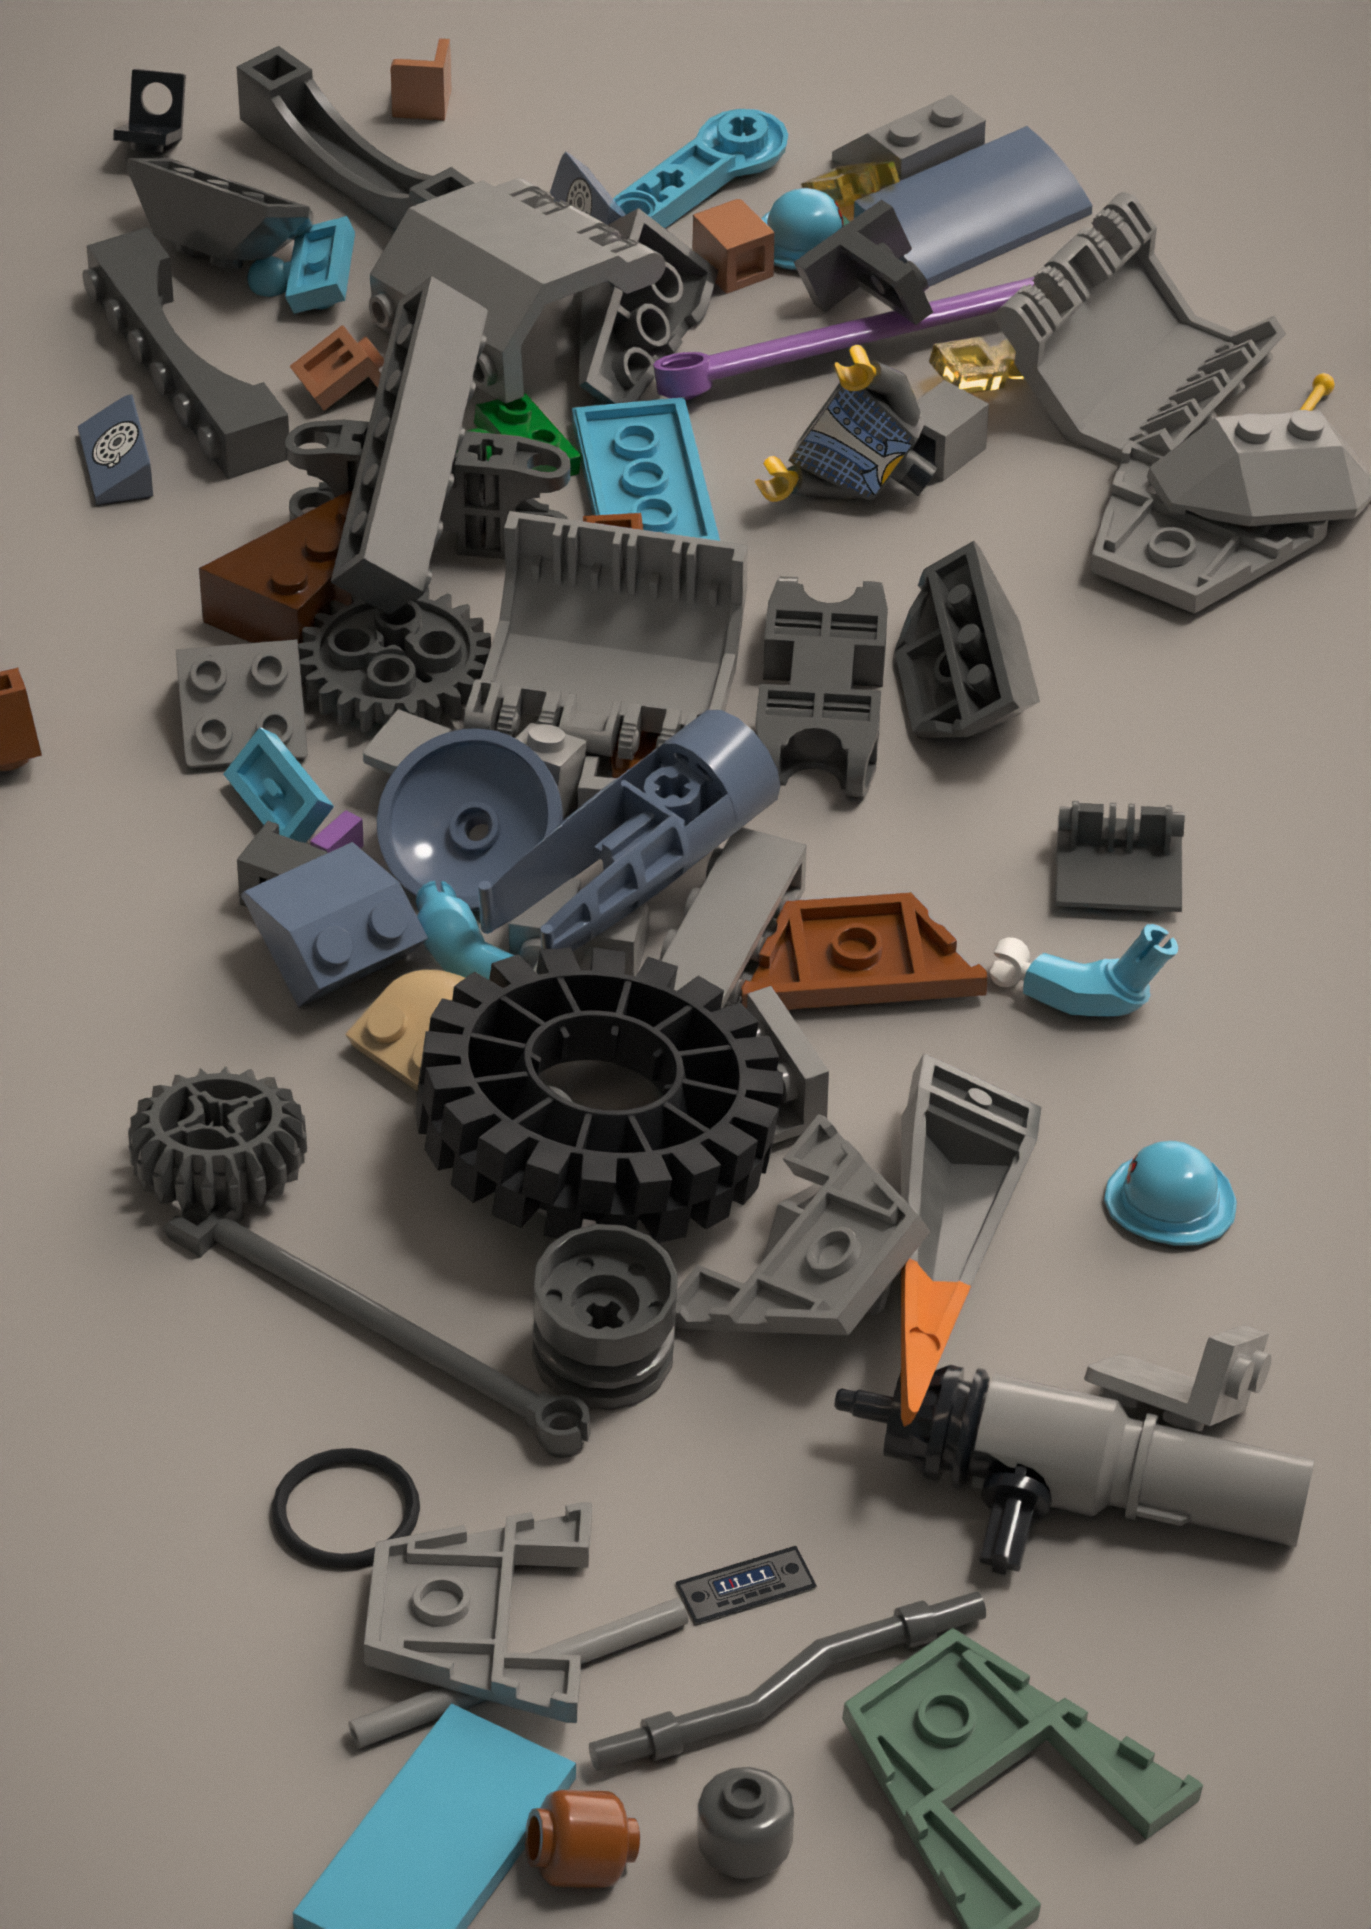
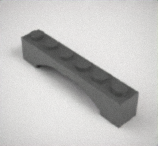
[236,46,475,231]
[82,227,289,479]

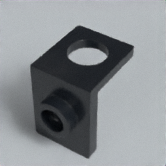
[113,69,186,152]

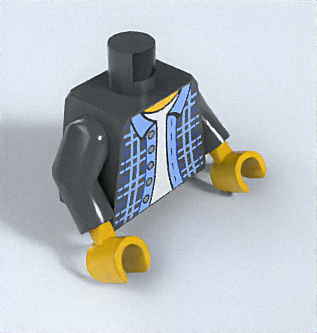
[755,345,937,502]

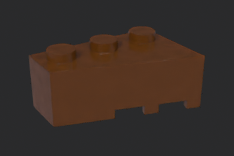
[199,491,352,644]

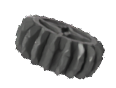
[128,1066,308,1215]

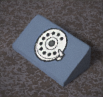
[550,151,626,225]
[78,394,153,504]

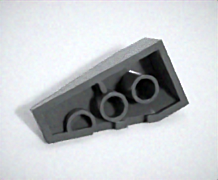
[579,208,719,405]

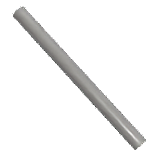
[348,1597,689,1749]

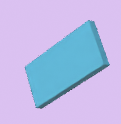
[572,397,720,541]
[292,1703,576,1929]

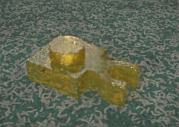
[801,161,900,208]
[929,337,1024,394]

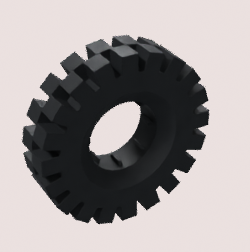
[415,947,783,1243]

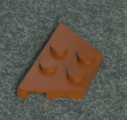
[741,892,988,1010]

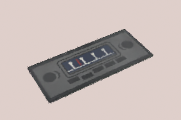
[675,1546,817,1624]

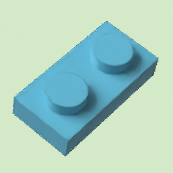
[223,727,335,843]

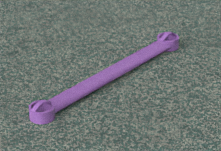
[653,277,1035,400]

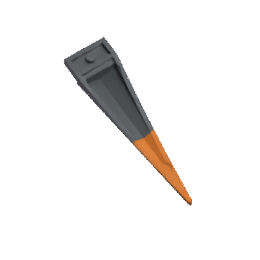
[901,1053,1042,1427]

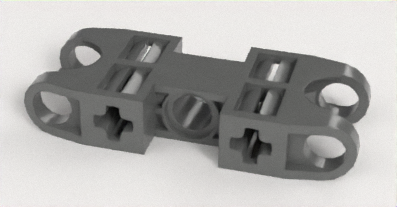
[285,419,570,559]
[755,576,888,798]

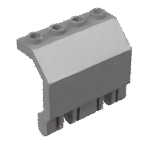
[369,178,665,404]
[996,192,1286,463]
[463,511,748,760]

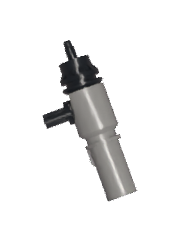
[834,1365,1315,1575]

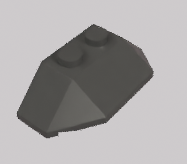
[127,158,314,268]
[894,541,1040,738]

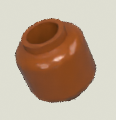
[525,1790,640,1888]

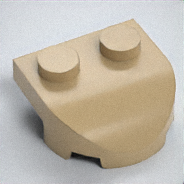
[345,970,465,1091]

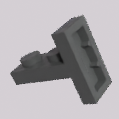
[794,199,933,325]

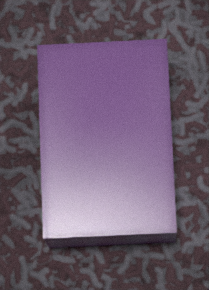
[310,810,364,853]

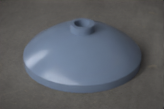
[377,728,563,911]

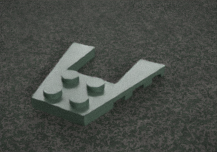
[842,1628,1203,1929]

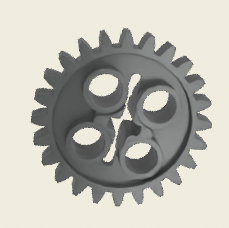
[298,587,491,733]

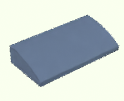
[854,126,1093,287]

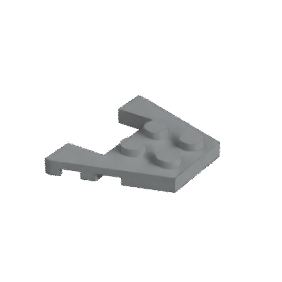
[1091,440,1328,614]
[675,1114,930,1335]
[364,1502,592,1723]

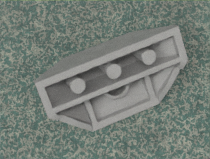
[1147,410,1371,526]

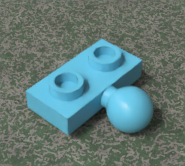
[247,216,355,314]

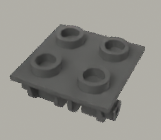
[1056,801,1185,912]

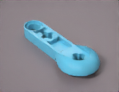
[613,109,789,228]

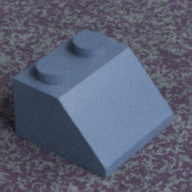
[241,842,428,1008]

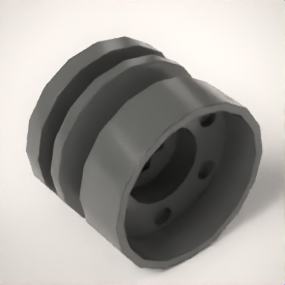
[532,1224,678,1409]

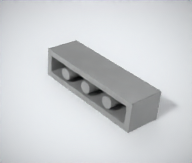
[660,827,807,1009]

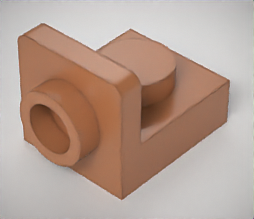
[289,325,384,411]

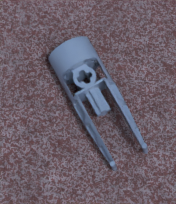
[478,710,780,952]

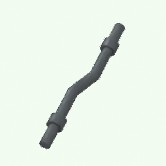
[589,1591,986,1771]

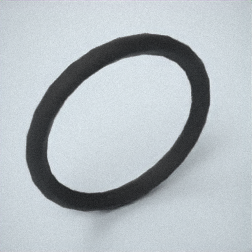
[272,1448,420,1568]

